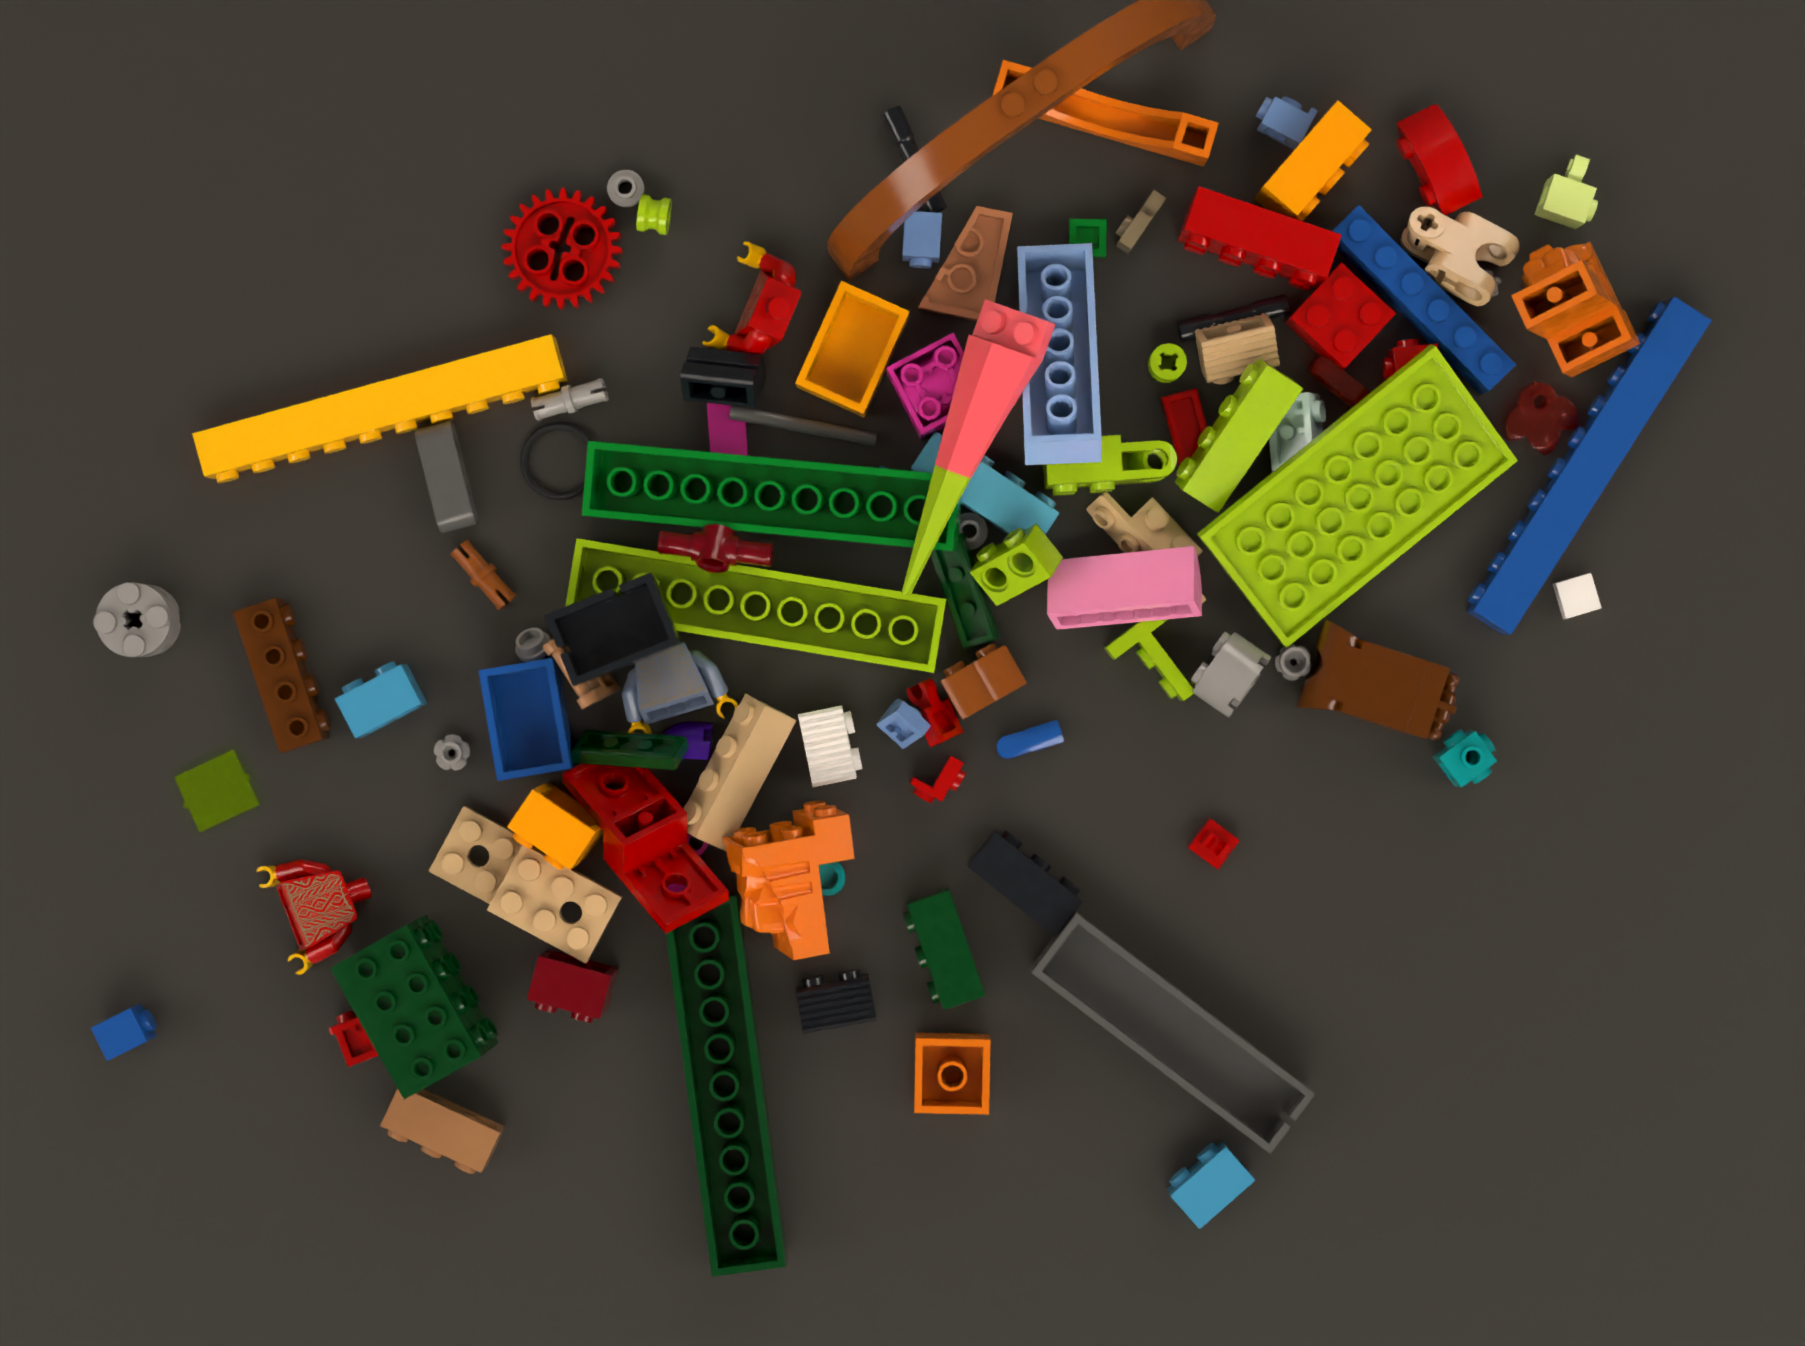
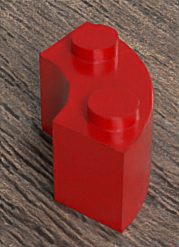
[1396,103,1482,215]

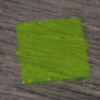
[174,750,260,832]

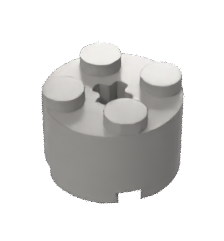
[93,582,181,657]
[1190,632,1272,718]

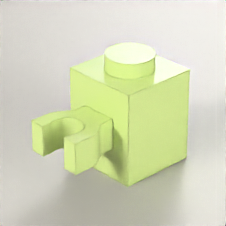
[1534,155,1598,229]

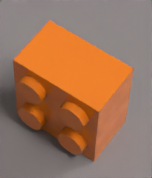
[914,1032,991,1115]

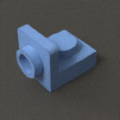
[876,699,931,749]

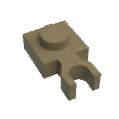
[1115,190,1166,254]

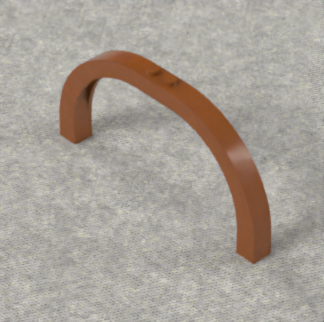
[827,0,1217,282]

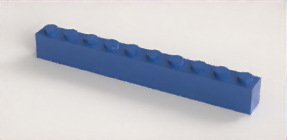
[1466,296,1712,635]

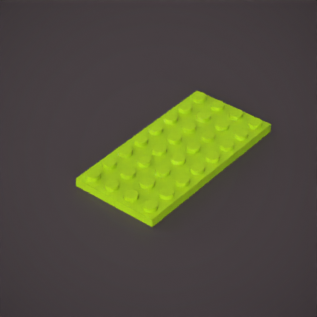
[1197,344,1518,648]

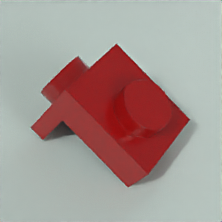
[909,755,966,804]
[328,1010,379,1067]

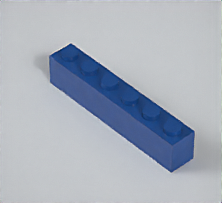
[1333,205,1516,395]

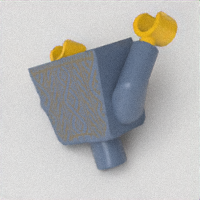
[622,642,738,734]

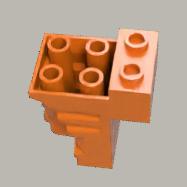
[1511,242,1640,377]
[723,800,855,960]

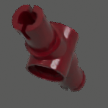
[658,524,773,573]

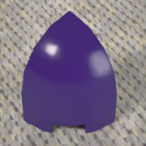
[661,721,713,760]

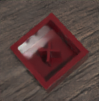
[527,949,619,1023]

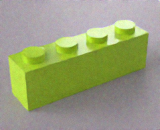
[1175,358,1303,513]

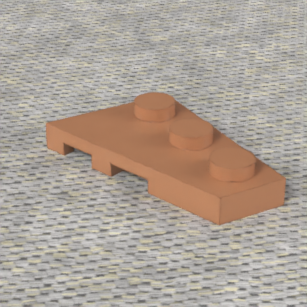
[918,206,1013,321]

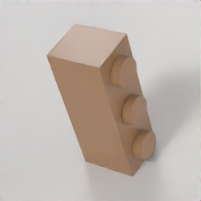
[380,1088,505,1174]

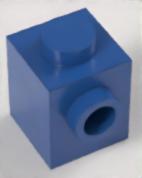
[91,1004,157,1061]

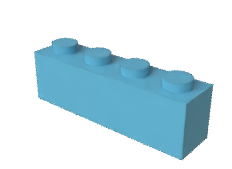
[911,431,1059,535]

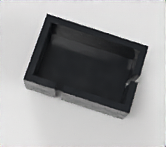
[544,572,682,686]

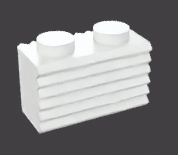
[798,705,863,787]

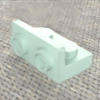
[1269,392,1326,471]

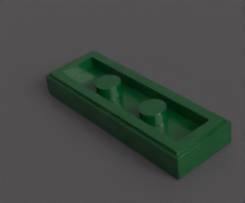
[931,532,1000,650]
[571,730,689,770]

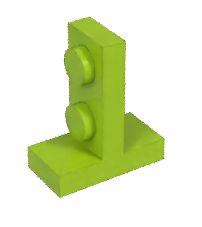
[1104,619,1194,701]

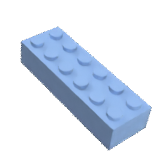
[1017,243,1102,465]

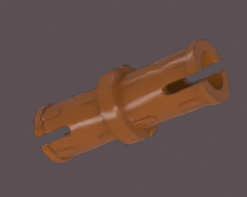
[450,540,517,611]

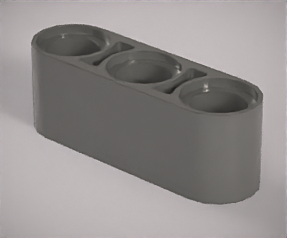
[415,420,478,533]

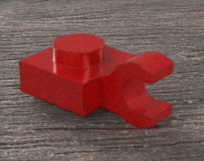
[906,678,964,747]

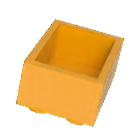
[1254,100,1372,221]
[795,281,910,418]
[507,781,603,870]

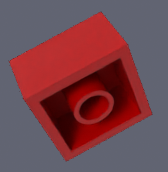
[1285,263,1396,373]

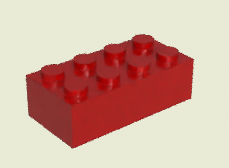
[1177,186,1342,291]

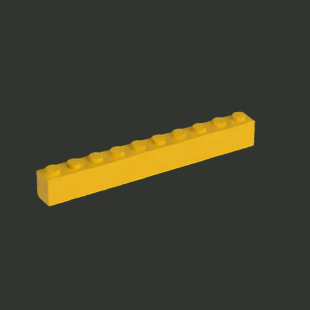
[192,334,568,483]

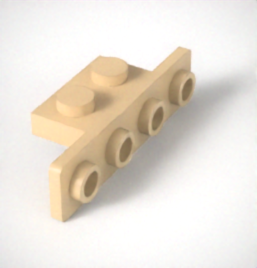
[1086,492,1206,604]

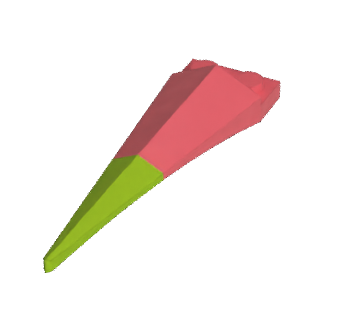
[902,299,1056,597]

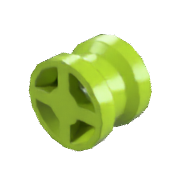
[636,194,672,235]
[1147,343,1187,383]

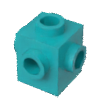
[1432,729,1497,788]

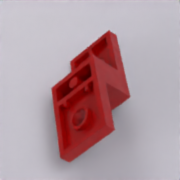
[563,764,729,934]

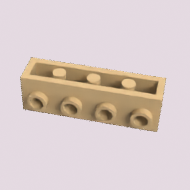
[683,693,797,851]

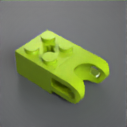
[1043,435,1177,496]

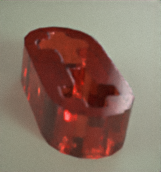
[1307,354,1370,407]

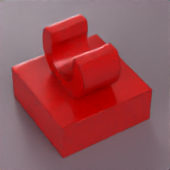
[1187,818,1240,870]

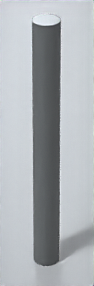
[729,406,877,447]

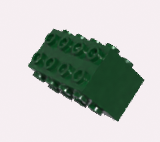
[330,915,499,1100]

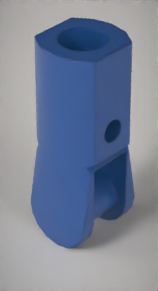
[996,720,1064,759]

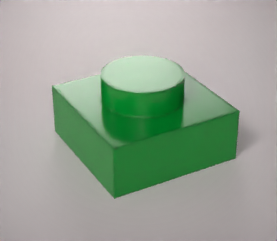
[1068,219,1107,259]

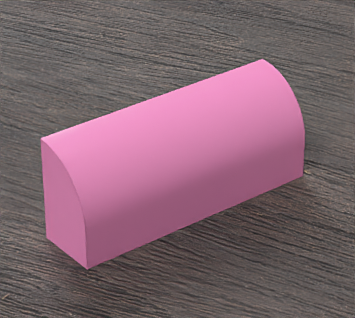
[1047,546,1202,630]

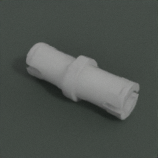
[531,378,609,421]

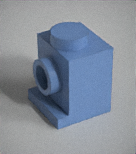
[1255,97,1318,150]

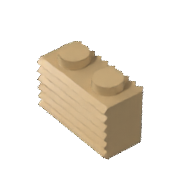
[1195,313,1280,384]

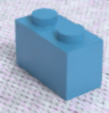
[335,661,428,738]
[1167,1141,1255,1229]

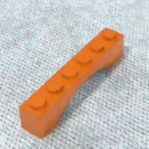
[992,60,1219,167]

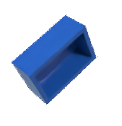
[478,658,576,781]

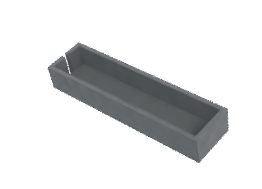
[1029,911,1315,1154]

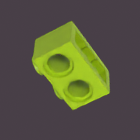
[970,524,1063,606]

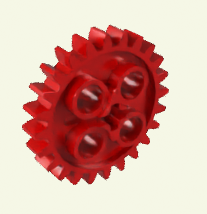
[501,188,623,310]

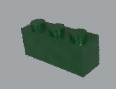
[903,887,986,1010]

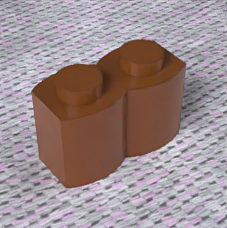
[940,642,1027,720]

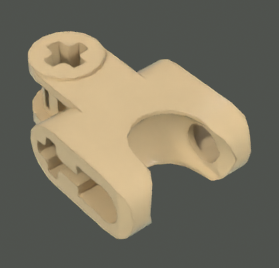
[1400,207,1520,306]

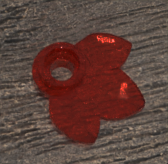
[1505,382,1579,455]

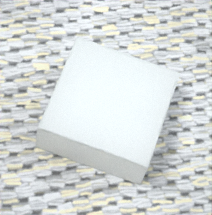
[1552,573,1602,619]

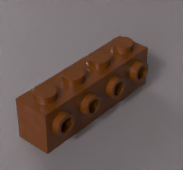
[233,598,331,753]

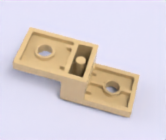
[429,805,623,963]

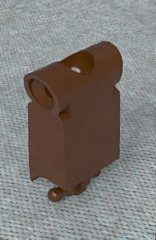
[1296,620,1460,741]

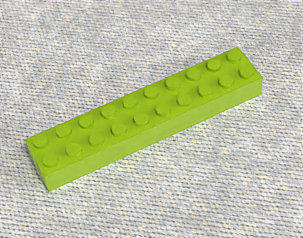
[565,538,946,673]

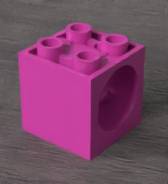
[886,333,964,441]

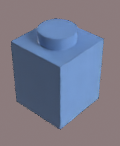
[902,211,942,268]

